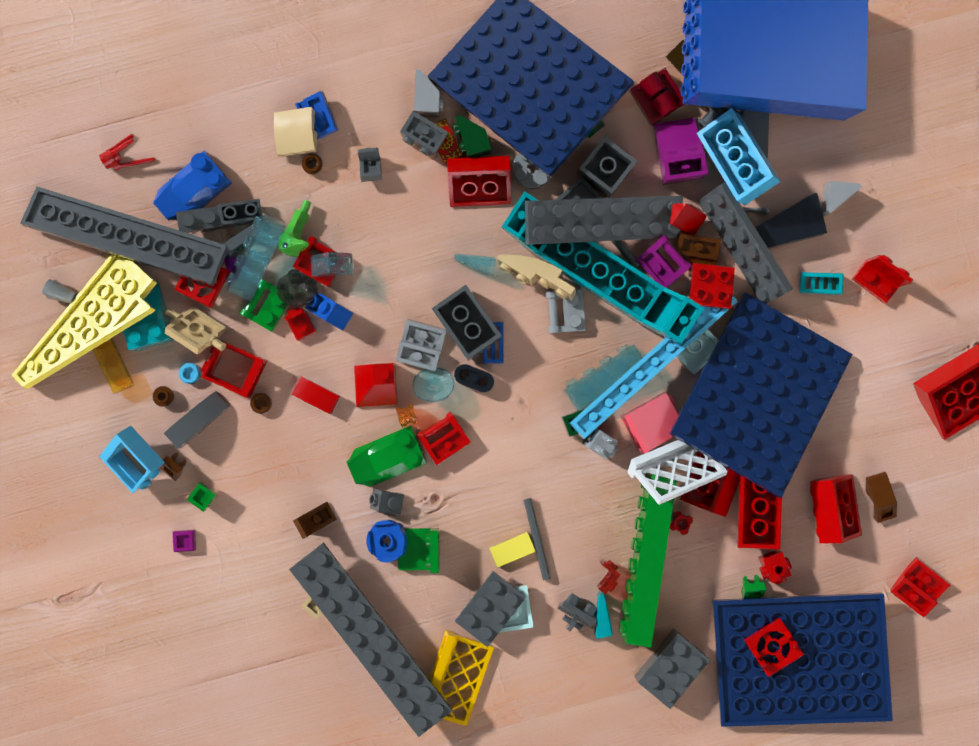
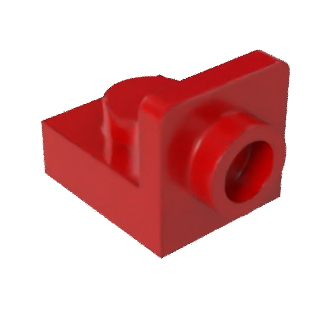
[284,307,316,341]

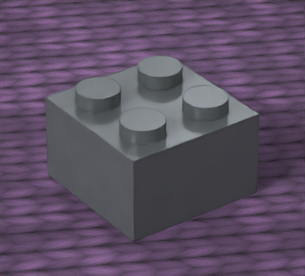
[577,136,637,198]

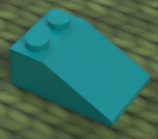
[123,281,174,351]

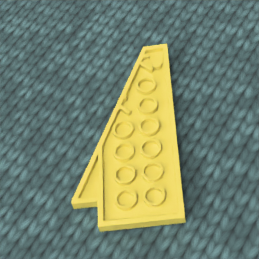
[12,254,157,389]

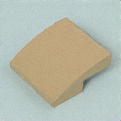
[274,107,318,157]

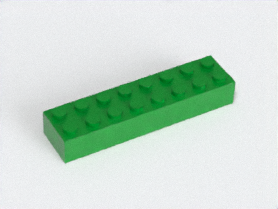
[618,473,677,648]

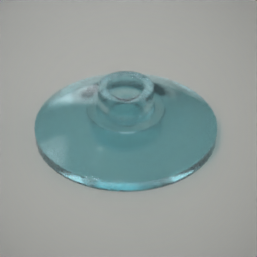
[413,367,454,402]

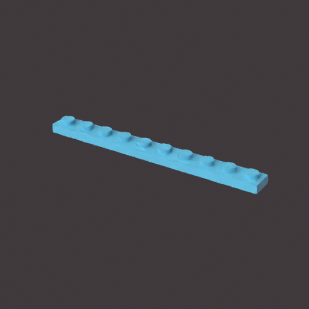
[570,296,738,439]

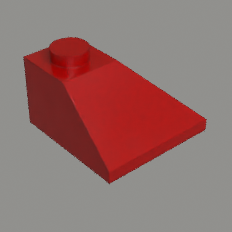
[354,363,398,407]

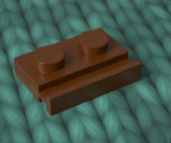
[674,233,721,265]

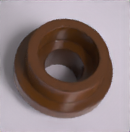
[302,154,323,175]
[153,386,174,407]

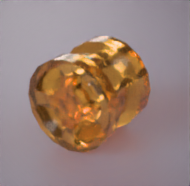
[396,404,418,428]

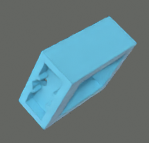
[99,426,165,493]

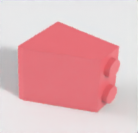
[620,392,679,454]

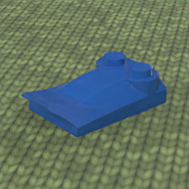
[153,151,232,221]

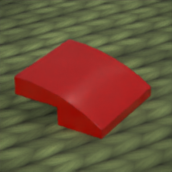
[890,557,951,618]

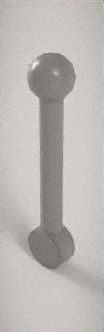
[742,207,770,215]

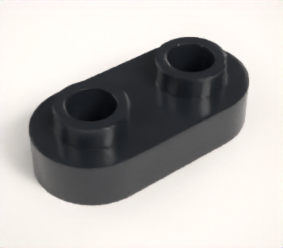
[454,364,494,392]

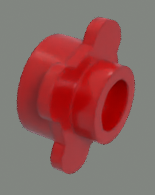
[670,511,693,535]

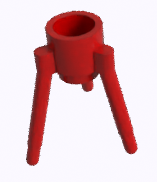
[99,134,156,171]

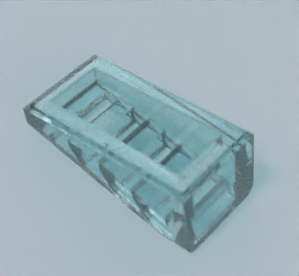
[454,254,496,276]

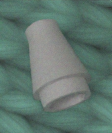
[42,279,77,304]

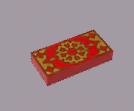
[434,118,463,165]

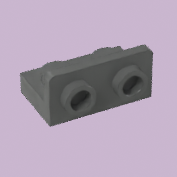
[400,111,449,157]

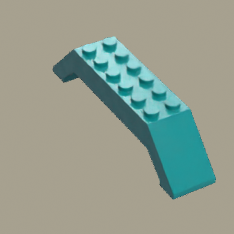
[501,191,704,344]

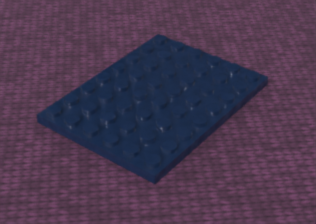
[428,0,634,177]
[669,292,853,498]
[712,592,893,727]

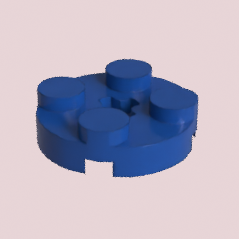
[366,520,408,562]

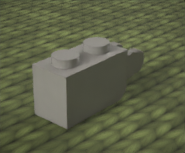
[582,428,619,459]

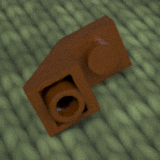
[866,472,897,523]

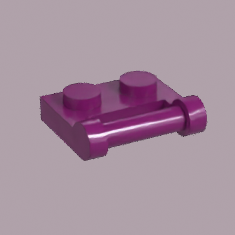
[636,235,692,288]

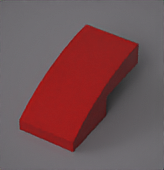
[291,376,340,414]

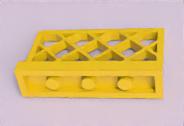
[429,630,494,726]

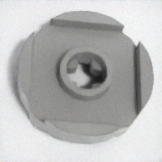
[513,153,552,189]

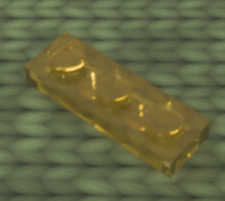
[93,338,134,394]

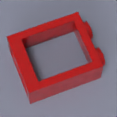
[201,339,268,398]

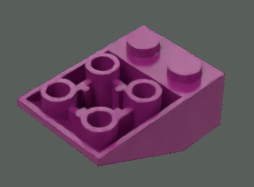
[654,118,708,185]

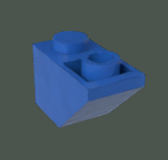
[305,291,353,331]

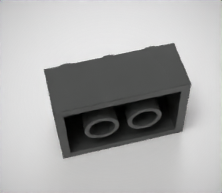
[432,285,502,361]
[635,628,710,709]

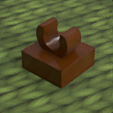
[160,453,187,481]

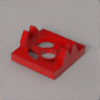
[174,267,230,308]
[744,618,804,677]

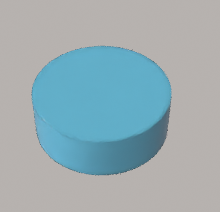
[179,363,201,384]

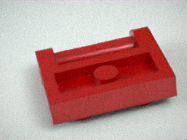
[292,235,347,287]
[416,411,471,465]

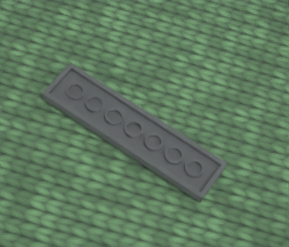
[525,195,683,245]

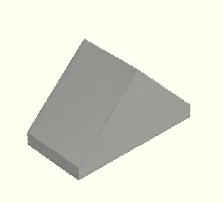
[822,181,862,217]

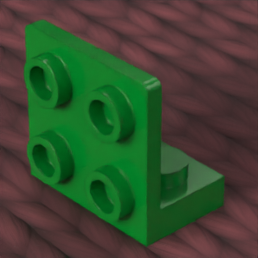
[398,528,440,573]

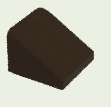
[666,40,685,72]

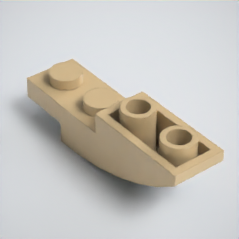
[497,254,576,301]

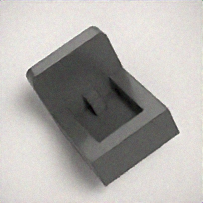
[358,147,382,182]
[369,488,404,515]

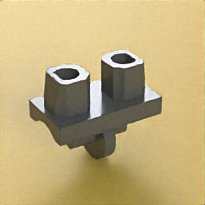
[557,593,597,631]

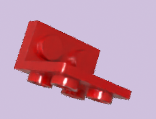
[852,255,913,304]
[688,263,735,309]

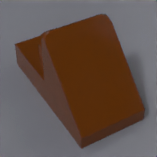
[293,502,337,539]

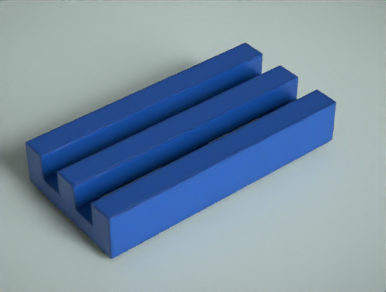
[483,322,504,364]

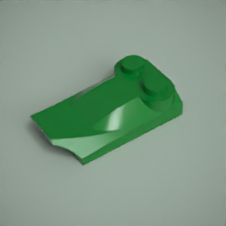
[347,425,427,487]

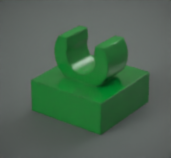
[187,482,218,512]
[741,575,766,598]

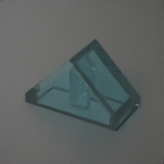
[311,252,354,277]

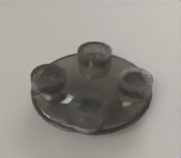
[276,269,318,307]

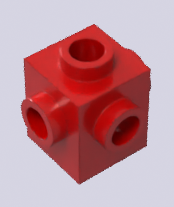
[758,549,792,584]

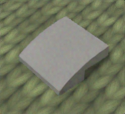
[396,319,447,371]

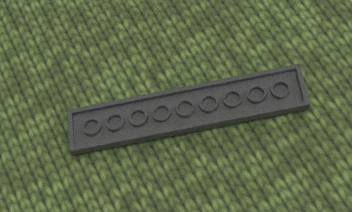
[20,186,229,286]
[289,542,452,737]

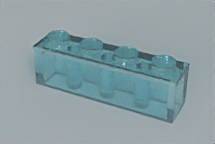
[225,213,286,301]
[563,344,643,411]

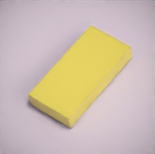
[489,532,536,568]

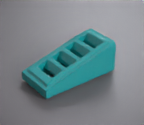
[800,272,844,295]
[595,591,613,639]

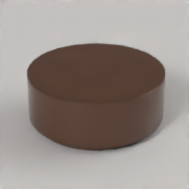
[250,393,272,414]

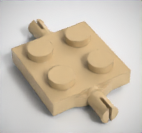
[165,306,226,355]

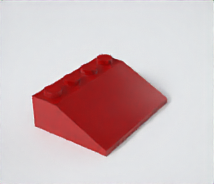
[913,344,979,440]

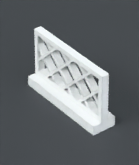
[627,440,727,505]

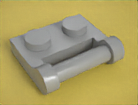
[546,290,586,333]

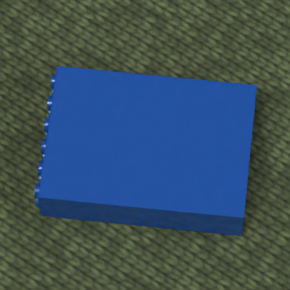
[681,0,868,121]

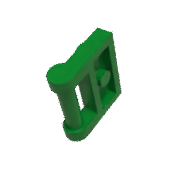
[240,278,293,332]

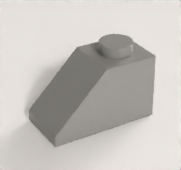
[414,70,444,117]

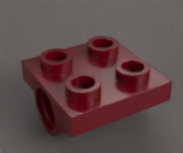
[630,68,686,126]

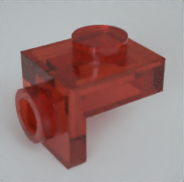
[597,559,621,595]

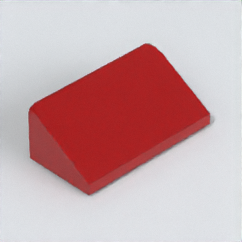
[670,203,707,235]

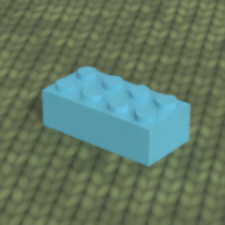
[697,108,781,205]

